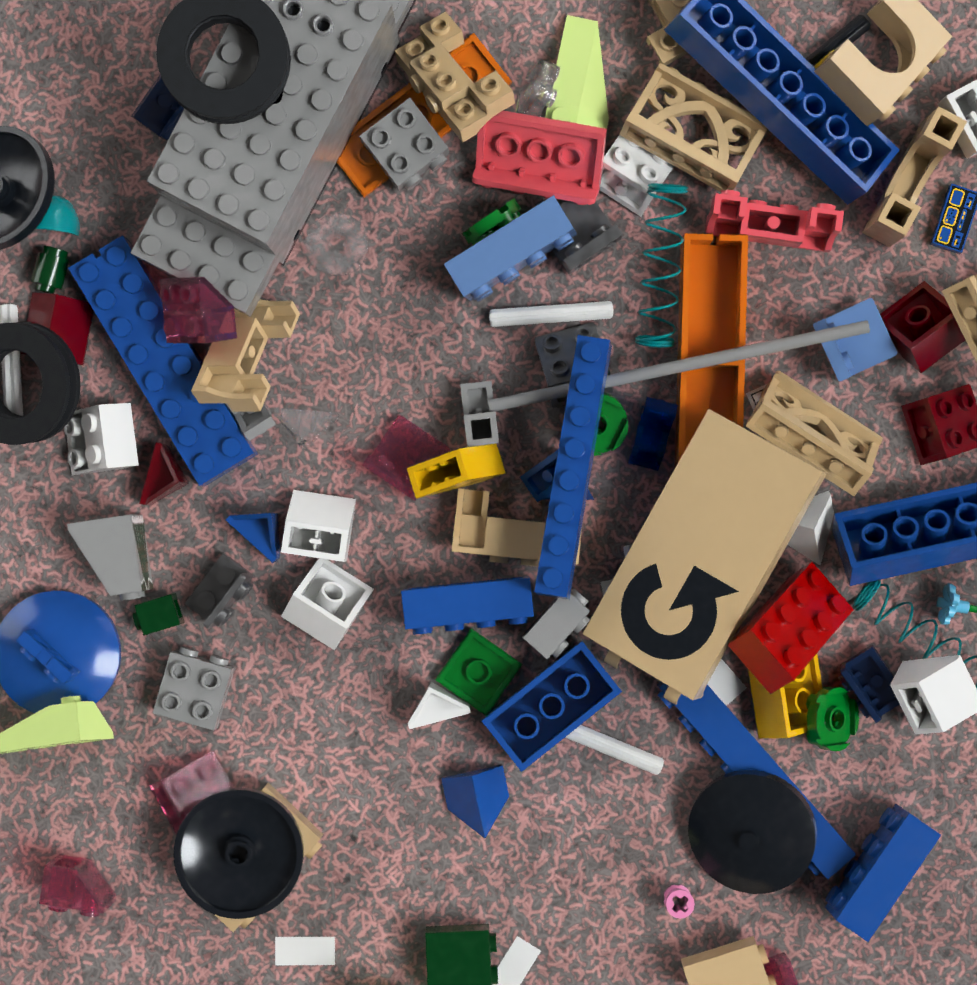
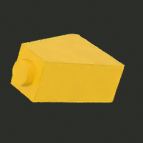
[407,444,506,499]

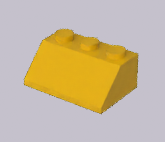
[748,654,822,739]

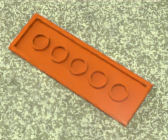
[337,33,512,198]

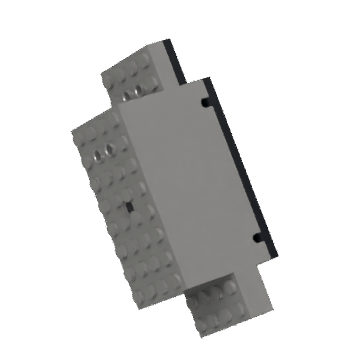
[131,0,416,317]

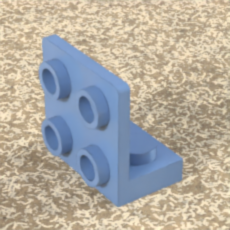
[813,298,897,382]

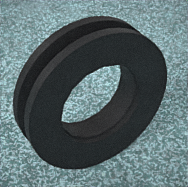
[156,0,291,124]
[0,322,80,445]

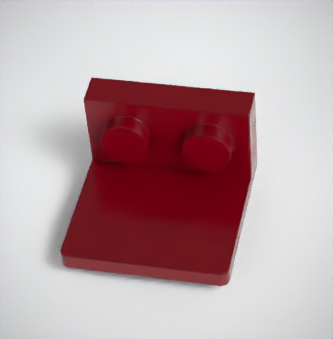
[901,384,977,465]

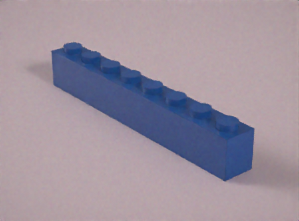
[534,335,612,600]
[657,681,856,880]

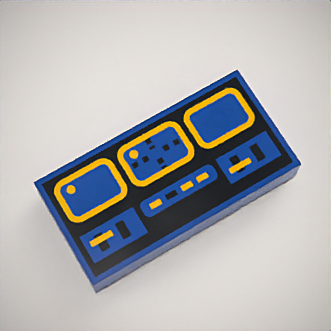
[930,184,977,254]

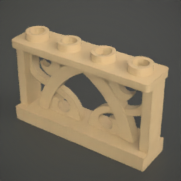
[619,63,767,192]
[746,371,883,496]

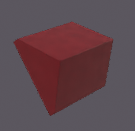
[21,292,94,366]

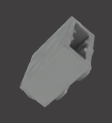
[359,98,449,192]
[523,588,590,659]
[153,646,235,731]

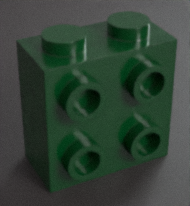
[425,924,498,985]

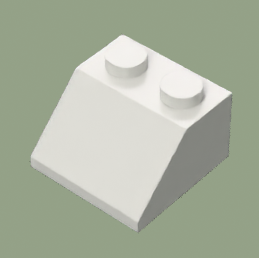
[281,558,374,650]

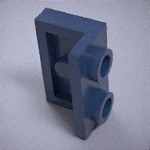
[131,75,184,141]
[838,644,900,723]

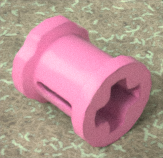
[664,885,695,919]

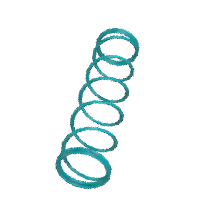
[635,183,689,348]
[852,580,977,689]

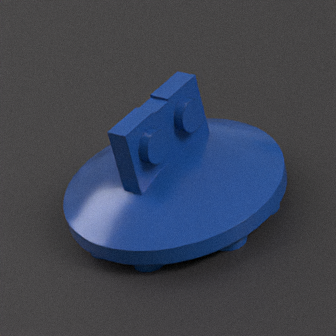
[0,590,121,713]

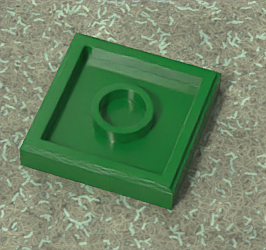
[435,628,523,716]

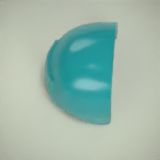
[36,195,80,236]

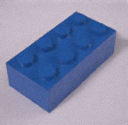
[401,576,534,635]
[481,641,622,772]
[825,804,941,942]

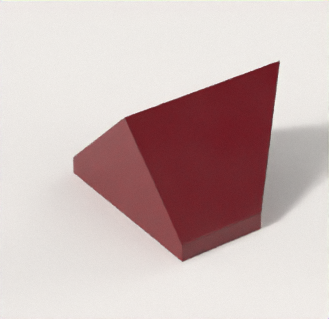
[139,442,189,505]

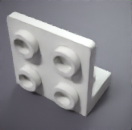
[600,135,674,217]

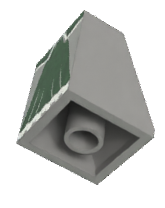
[67,514,153,601]

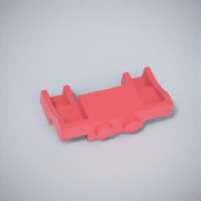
[704,190,844,252]

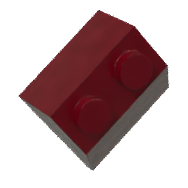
[880,281,965,373]

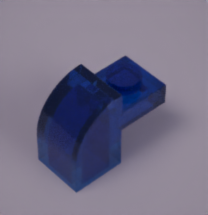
[628,397,678,471]

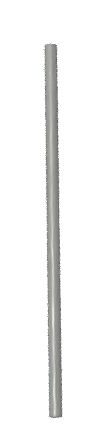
[488,320,870,412]

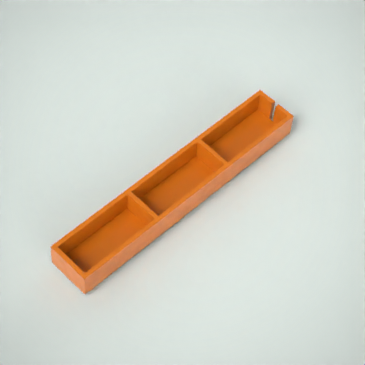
[675,233,748,468]

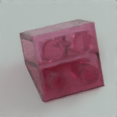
[160,277,237,343]
[39,854,117,917]

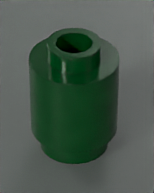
[31,246,69,294]

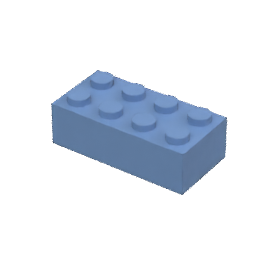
[444,195,577,302]

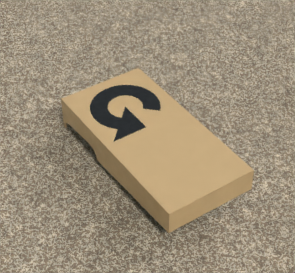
[582,409,827,705]

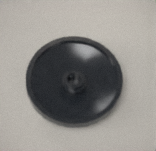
[0,126,55,250]
[688,770,817,894]
[173,788,304,919]

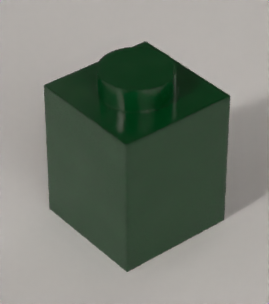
[132,593,185,636]

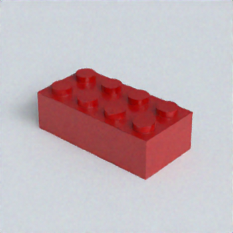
[728,562,854,694]

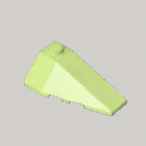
[545,15,609,129]
[0,696,114,754]

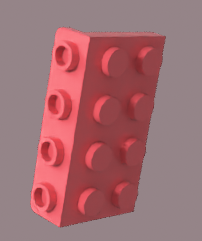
[472,110,607,205]

